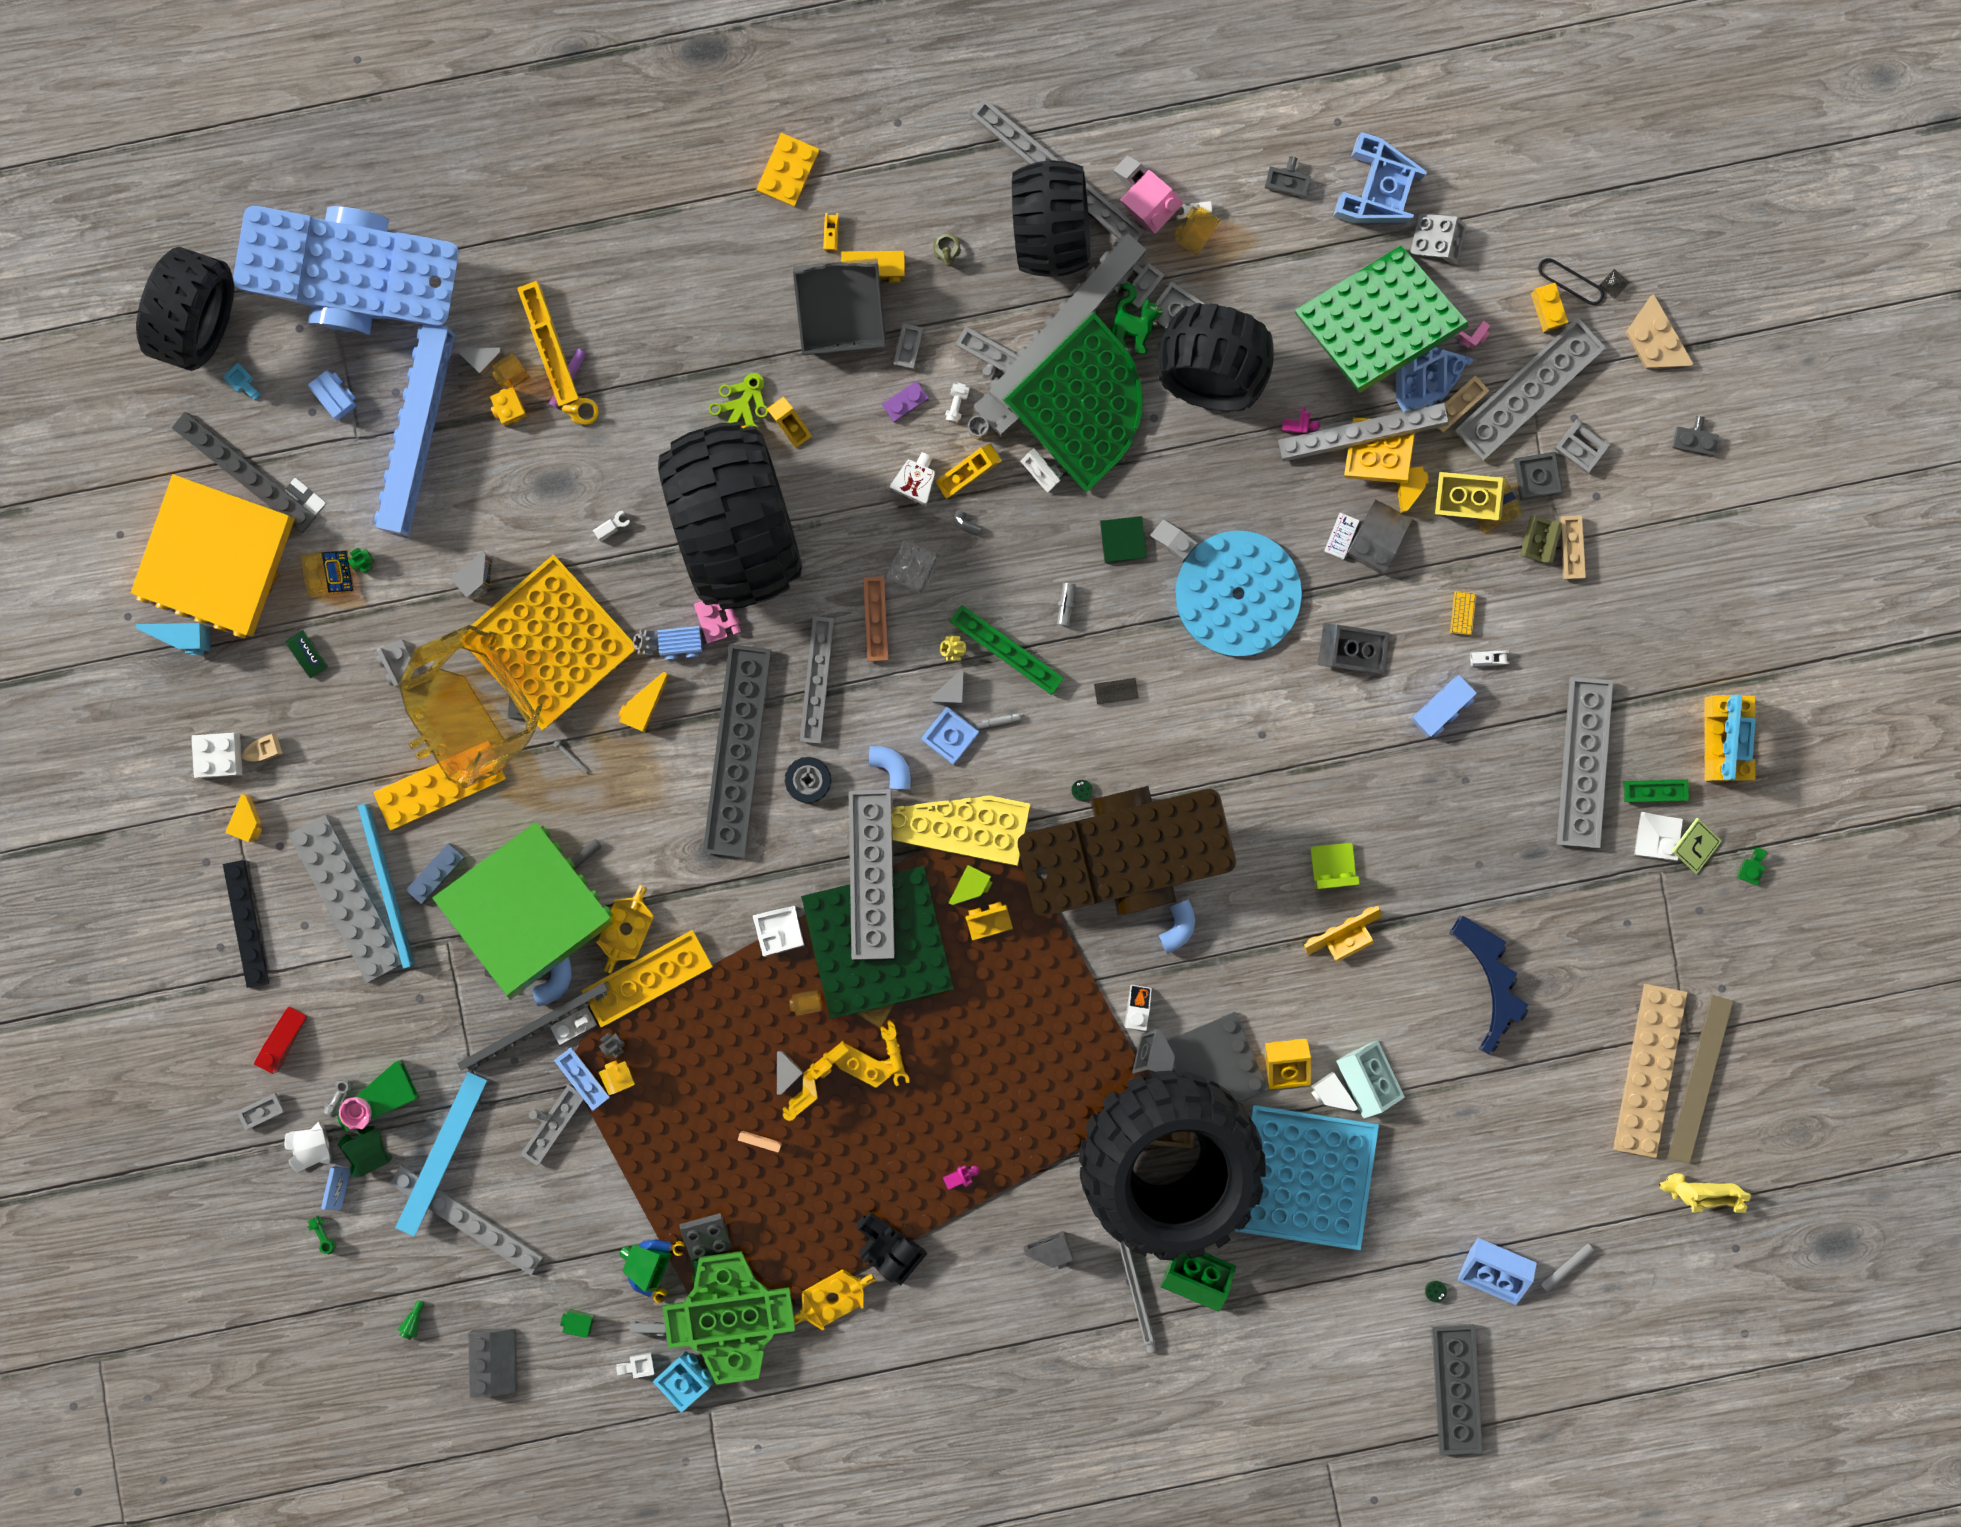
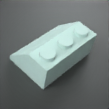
[1336,1040,1405,1119]

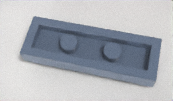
[406,843,465,904]

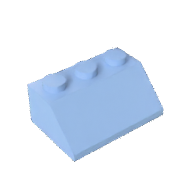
[1458,1238,1537,1305]

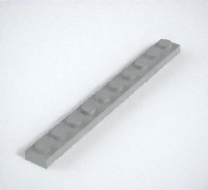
[971,98,1145,241]

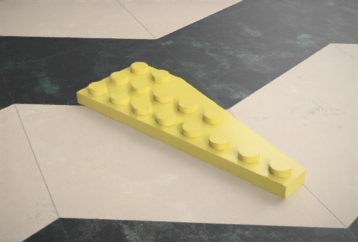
[892,796,1031,866]

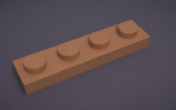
[863,576,889,662]

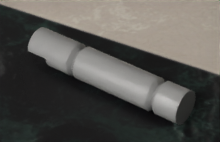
[977,713,1020,730]

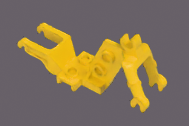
[783,1020,909,1121]

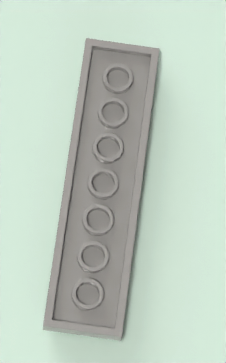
[1454,317,1606,461]
[1557,677,1613,848]
[849,789,895,960]
[288,815,402,983]

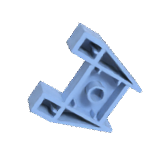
[1333,132,1427,223]

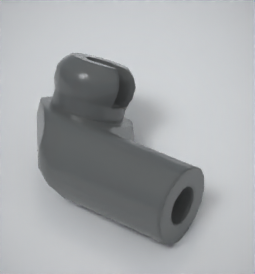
[953,510,981,536]

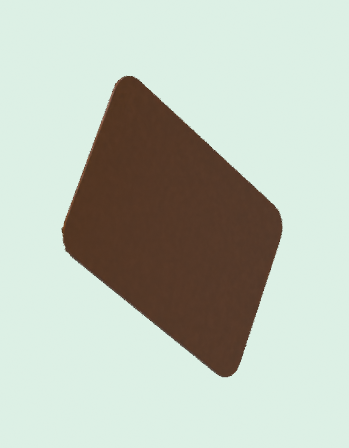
[575,848,1146,1306]

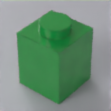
[560,1309,595,1338]

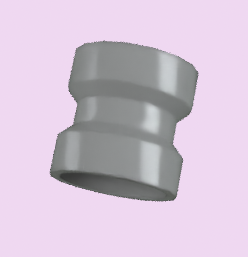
[968,416,989,439]

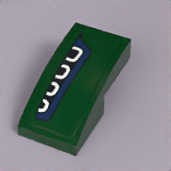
[285,630,328,679]

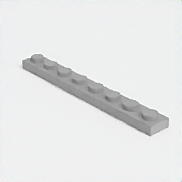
[1278,403,1449,462]
[389,1165,544,1275]

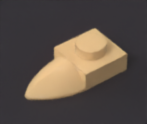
[241,734,282,762]

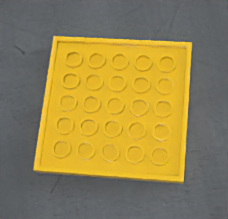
[458,554,636,731]

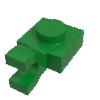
[1736,847,1767,886]

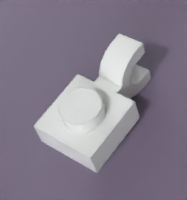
[616,1352,655,1379]

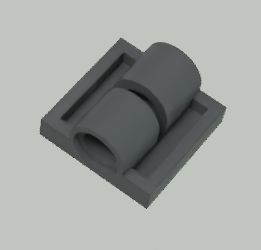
[679,1213,732,1260]

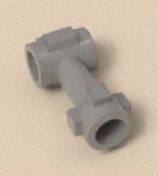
[323,1078,353,1117]

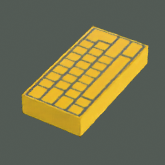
[1450,591,1476,636]

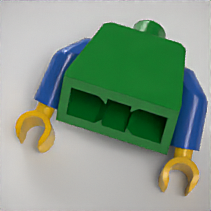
[620,1239,685,1304]

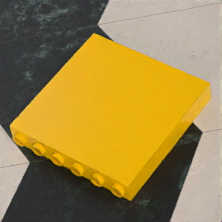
[130,474,295,638]

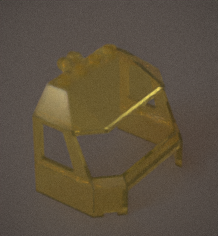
[399,625,543,789]

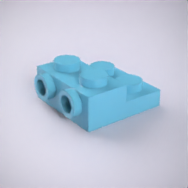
[653,1351,715,1413]

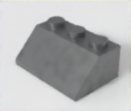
[468,1328,516,1398]

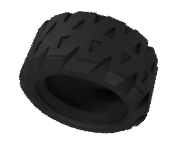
[136,247,234,371]

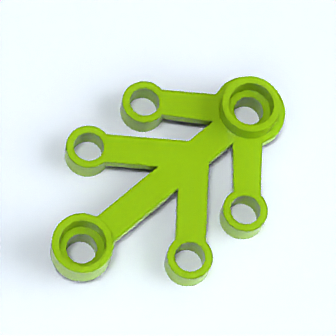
[708,373,768,429]

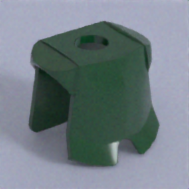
[337,1126,393,1177]

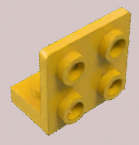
[965,902,1013,940]

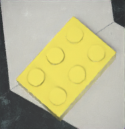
[1435,472,1506,520]

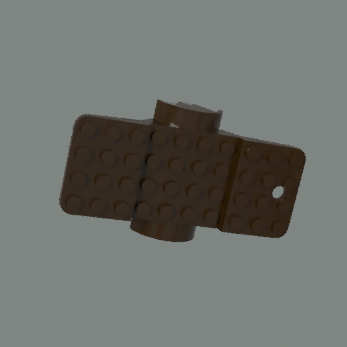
[1017,786,1236,916]

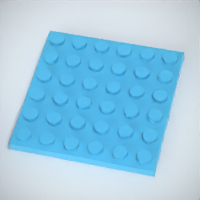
[1234,1105,1379,1250]

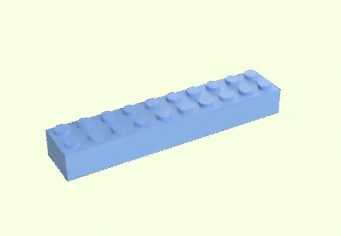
[374,324,456,537]

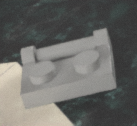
[1554,419,1610,474]

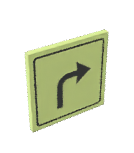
[1672,818,1722,874]

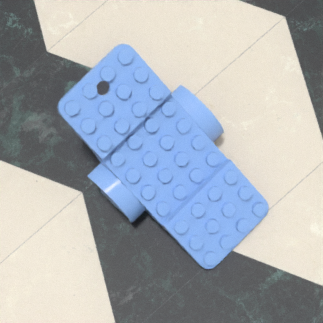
[233,206,459,335]

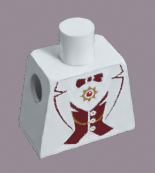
[890,452,935,506]

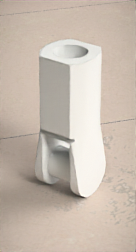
[1470,650,1510,667]

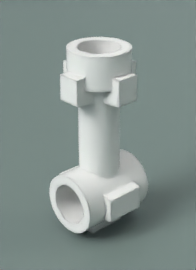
[945,383,969,424]

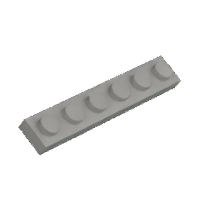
[800,616,834,744]

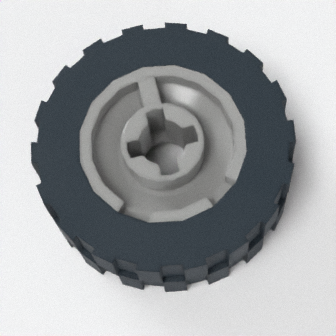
[784,757,832,803]

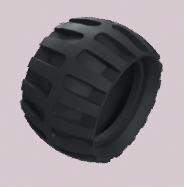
[1012,160,1090,277]
[1157,303,1274,412]

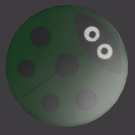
[1071,779,1093,801]
[1425,1280,1447,1303]

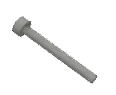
[553,739,588,774]

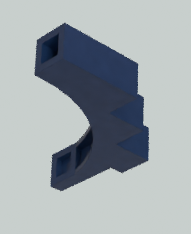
[1449,915,1529,1055]

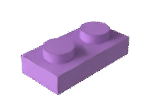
[882,381,928,422]

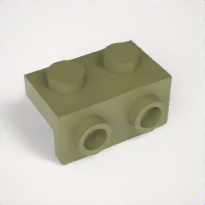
[1520,515,1562,563]

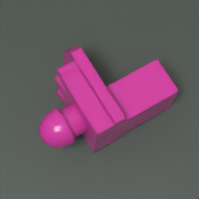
[1282,407,1320,435]
[943,1165,980,1190]

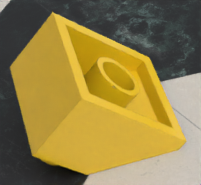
[1265,1039,1311,1090]

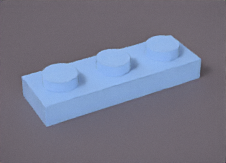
[554,1047,610,1110]

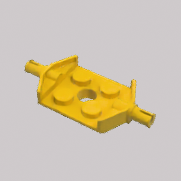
[596,885,654,974]
[794,1269,876,1330]

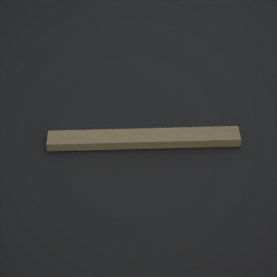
[1668,995,1733,1164]

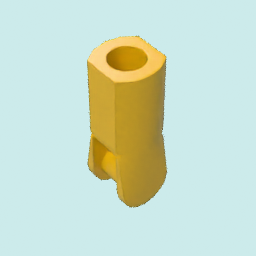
[823,213,839,252]

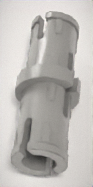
[1057,583,1076,627]

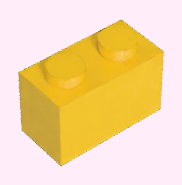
[1531,283,1568,333]

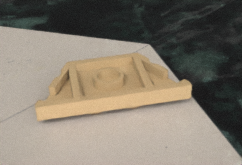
[1625,294,1693,369]

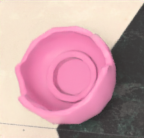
[339,1097,372,1130]

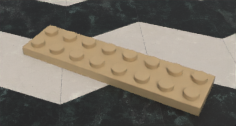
[1613,984,1687,1158]

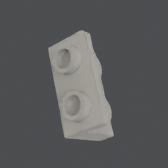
[376,639,422,688]

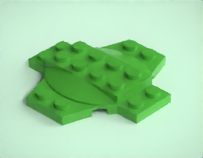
[663,1251,795,1385]

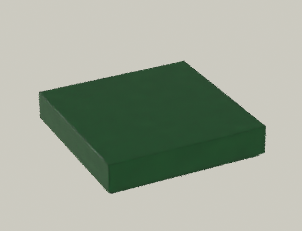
[1100,516,1146,563]

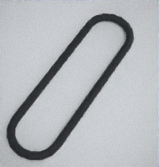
[1538,258,1604,305]

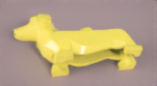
[1659,1173,1751,1213]

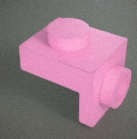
[1456,321,1490,349]

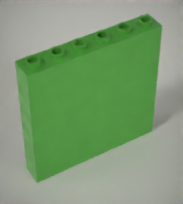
[433,822,613,1000]

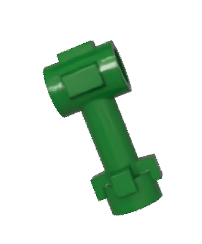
[307,1215,337,1255]

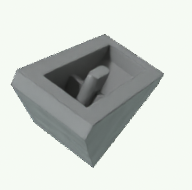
[458,347,504,376]
[930,670,964,704]
[777,1050,804,1094]

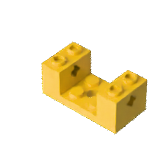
[1705,695,1755,781]

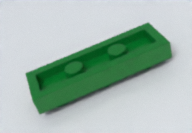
[1623,779,1689,802]

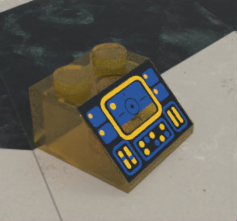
[300,550,354,599]

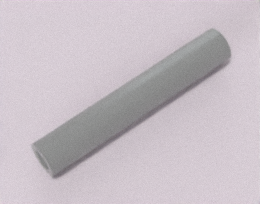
[1540,1243,1595,1293]

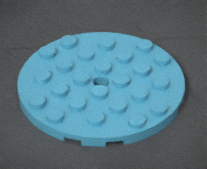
[1175,531,1302,657]

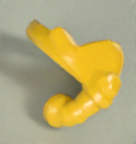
[562,397,599,425]

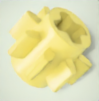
[940,636,966,661]

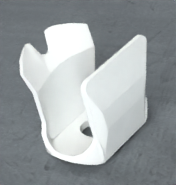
[285,1121,333,1173]

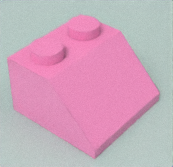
[1120,170,1184,234]

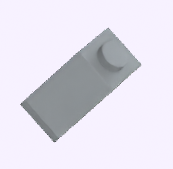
[1113,155,1147,190]
[1150,520,1197,562]

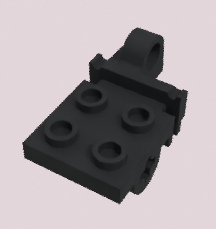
[856,1212,927,1286]

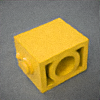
[490,387,528,426]
[599,1060,635,1095]

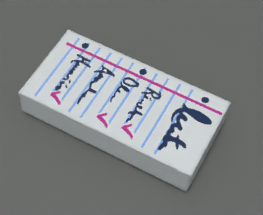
[1324,513,1359,560]

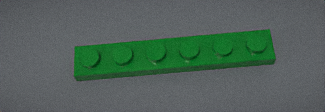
[949,605,1064,696]

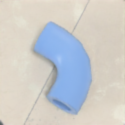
[869,746,911,790]
[1159,899,1196,954]
[533,957,572,1007]

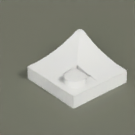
[1634,812,1683,861]
[753,906,805,957]

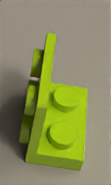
[1310,843,1360,889]

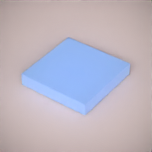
[921,707,980,765]

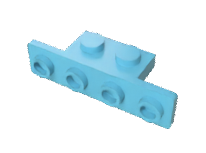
[1721,695,1756,780]

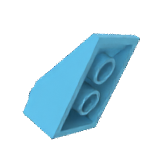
[136,623,211,656]

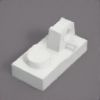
[1020,448,1063,493]
[550,1006,598,1045]

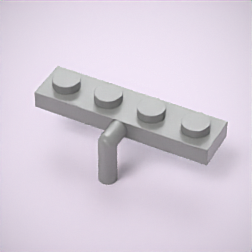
[955,326,1018,379]
[520,1084,584,1166]

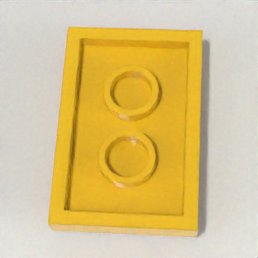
[756,133,820,208]

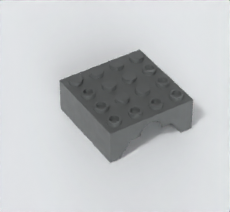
[793,258,886,356]

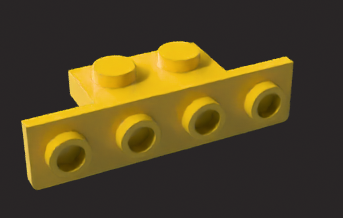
[1304,906,1382,963]

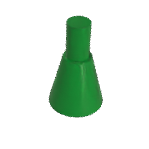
[397,1300,425,1340]

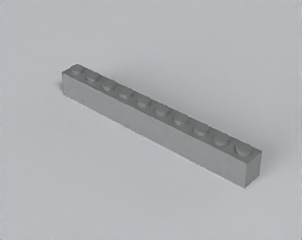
[989,233,1147,410]

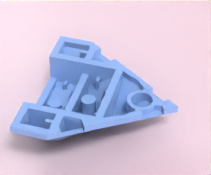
[1396,347,1474,412]

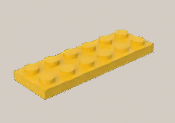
[373,741,507,831]
[581,930,713,1028]

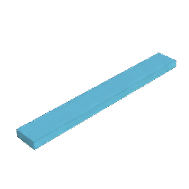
[358,804,415,969]
[395,1072,488,1237]

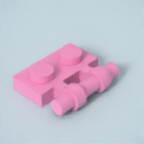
[694,601,741,644]

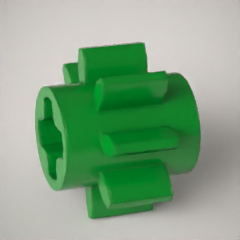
[348,547,374,574]

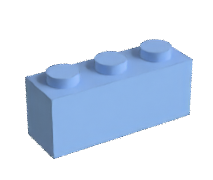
[1411,675,1477,737]

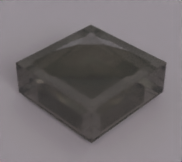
[1599,269,1630,299]

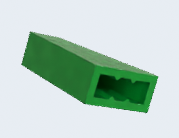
[338,1059,420,1131]

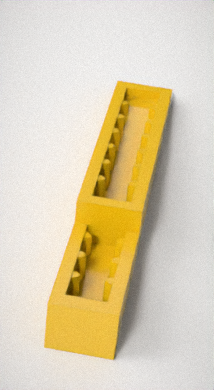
[517,281,579,406]

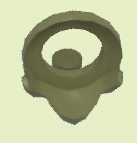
[933,233,961,267]

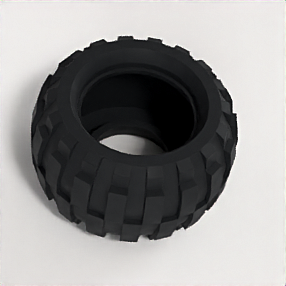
[658,422,802,610]
[1079,1070,1266,1261]

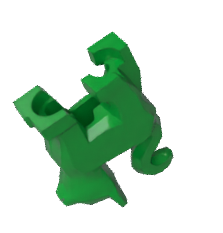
[1110,282,1163,354]

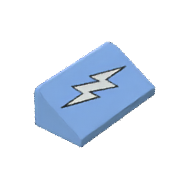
[321,1165,350,1210]

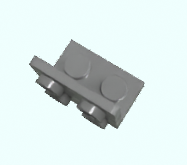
[1410,214,1467,265]
[974,392,1020,438]

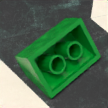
[1161,1253,1236,1312]

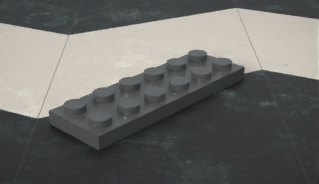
[1431,1324,1483,1455]

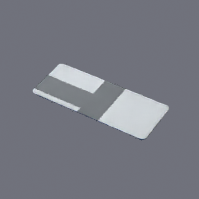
[285,478,325,515]

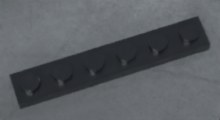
[223,860,269,988]

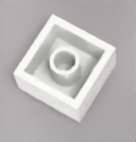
[192,733,243,778]

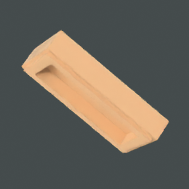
[738,1131,782,1152]

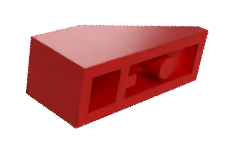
[254,1006,307,1074]

